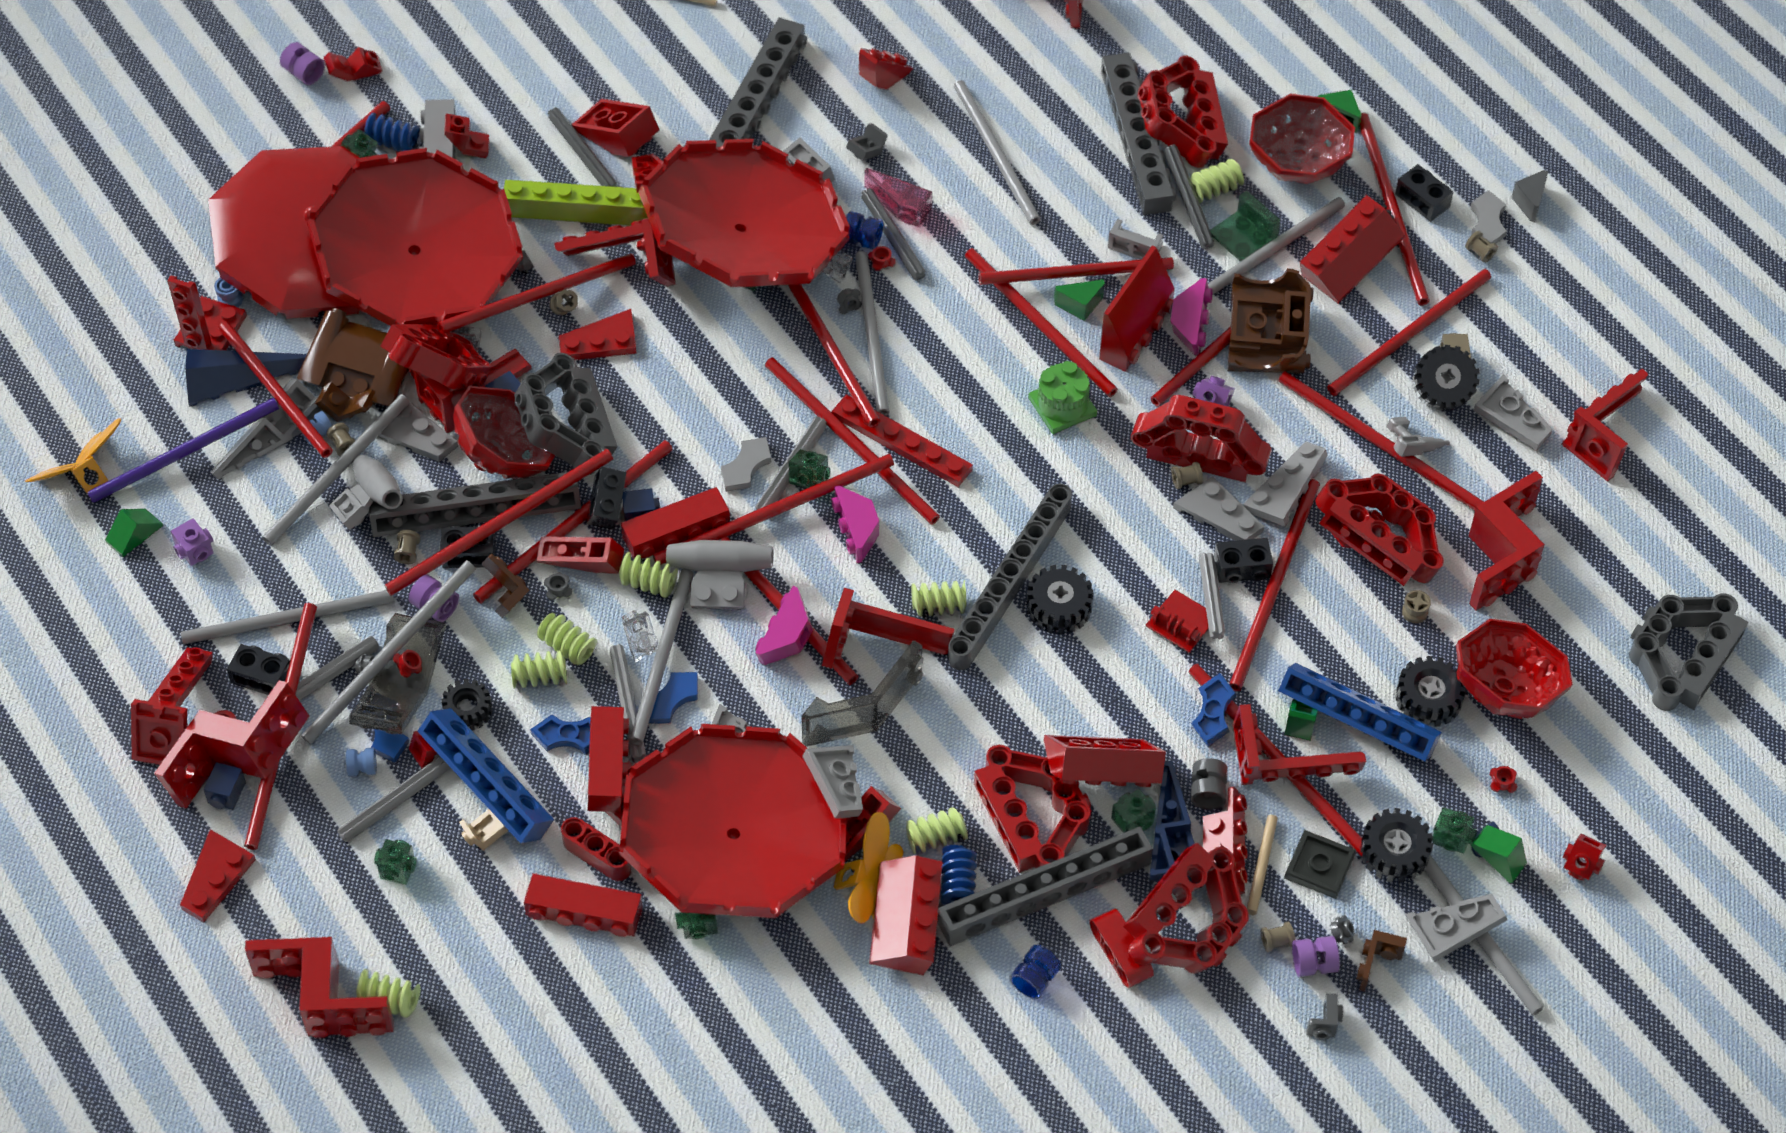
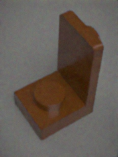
[315,382,376,422]
[482,554,530,618]
[1356,930,1407,992]

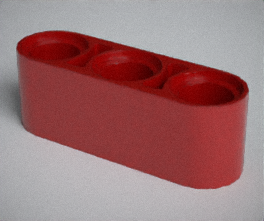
[561,817,631,881]
[1089,908,1154,988]

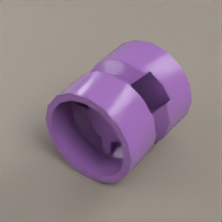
[280,42,325,85]
[408,574,459,622]
[1292,936,1340,977]

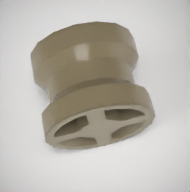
[1402,590,1431,624]

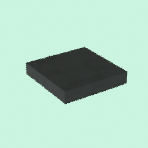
[1284,830,1356,899]

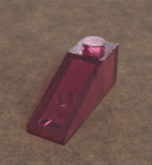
[864,168,933,228]

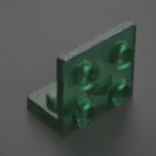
[1210,191,1280,262]

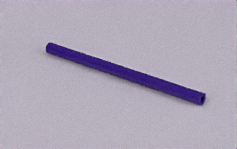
[87,398,280,503]

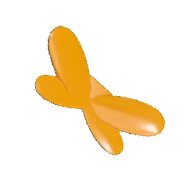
[25,418,121,494]
[833,812,903,924]

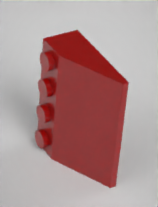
[1099,245,1175,372]

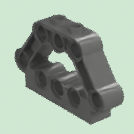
[514,353,618,475]
[1629,593,1749,711]

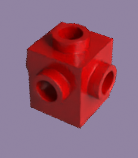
[1562,833,1606,880]

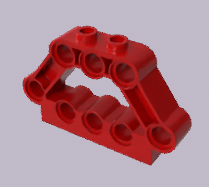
[1138,55,1228,168]
[380,324,492,390]
[1131,395,1272,483]
[1316,473,1444,586]
[974,744,1091,873]
[1123,842,1249,974]

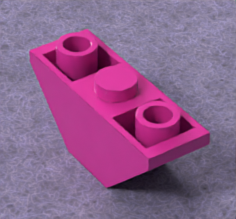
[1170,278,1213,356]
[831,486,879,563]
[755,586,813,665]

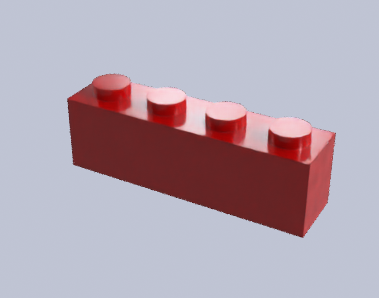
[621,487,730,559]
[587,706,629,812]
[524,873,643,937]

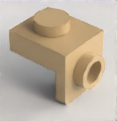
[459,809,508,851]

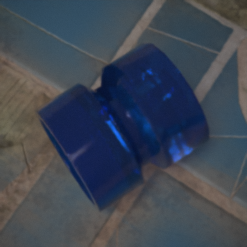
[846,211,884,250]
[1009,945,1062,999]

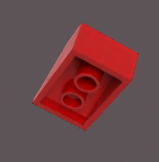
[571,99,660,157]

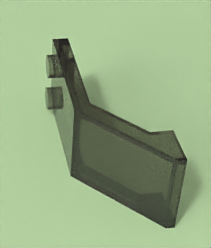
[349,613,446,734]
[801,640,924,747]

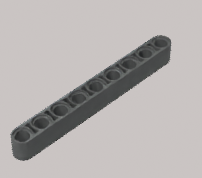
[949,483,1072,670]

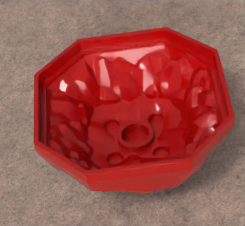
[1456,619,1573,719]

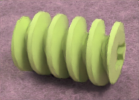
[1190,159,1244,203]
[619,552,678,598]
[911,580,966,617]
[537,613,597,665]
[511,650,567,689]
[906,807,968,854]
[356,969,420,1018]

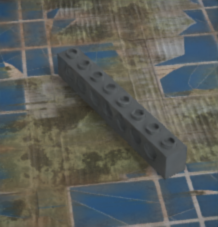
[709,17,807,147]
[1101,52,1176,215]
[369,472,581,537]
[938,827,1153,947]

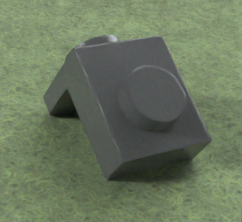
[846,123,888,160]
[1306,993,1343,1039]

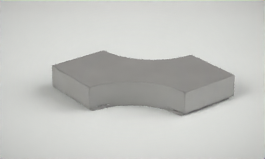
[1470,190,1507,244]
[721,437,771,492]

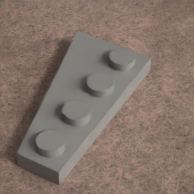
[1243,441,1328,527]

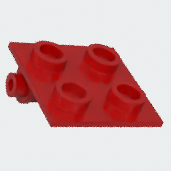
[1145,590,1209,653]

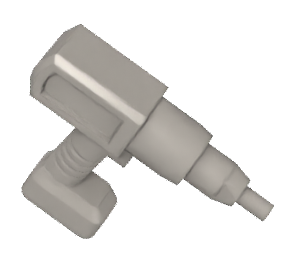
[1387,417,1450,457]

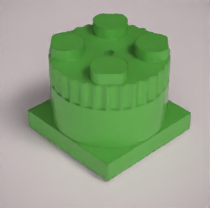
[1028,361,1097,435]

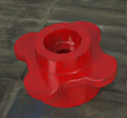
[868,246,896,271]
[393,649,422,678]
[1489,766,1518,793]

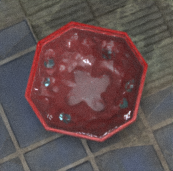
[1249,93,1355,184]
[453,386,555,479]

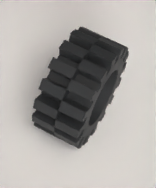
[442,679,492,731]

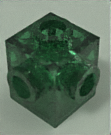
[341,129,378,158]
[788,449,831,489]
[1111,789,1156,833]
[1432,807,1477,854]
[374,839,417,885]
[675,912,718,939]

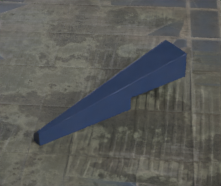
[185,349,307,407]
[1150,760,1203,888]

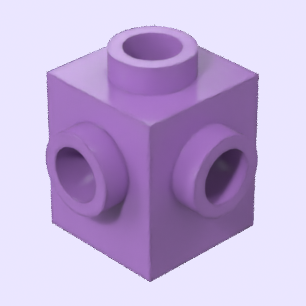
[1193,376,1235,406]
[171,518,214,566]

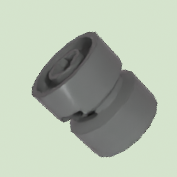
[1191,758,1228,809]

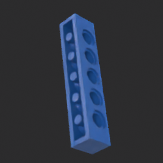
[1278,663,1442,761]
[417,708,555,844]

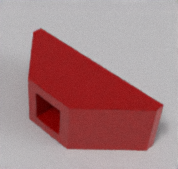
[859,47,913,90]

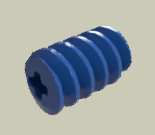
[365,112,420,151]
[941,845,977,905]

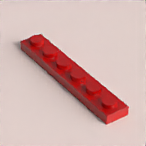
[832,394,973,488]

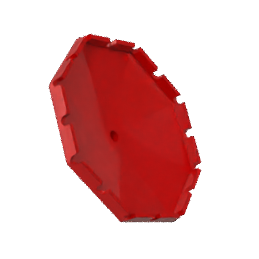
[639,139,850,287]
[208,146,360,319]
[307,148,523,326]
[620,724,847,918]

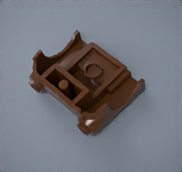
[1227,268,1314,374]
[297,308,409,407]

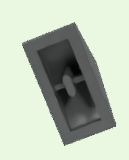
[1511,170,1549,222]

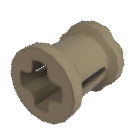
[1465,231,1498,263]
[549,290,578,315]
[326,423,356,456]
[1171,462,1203,490]
[393,530,421,565]
[1260,922,1296,953]

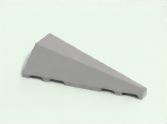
[210,379,331,479]

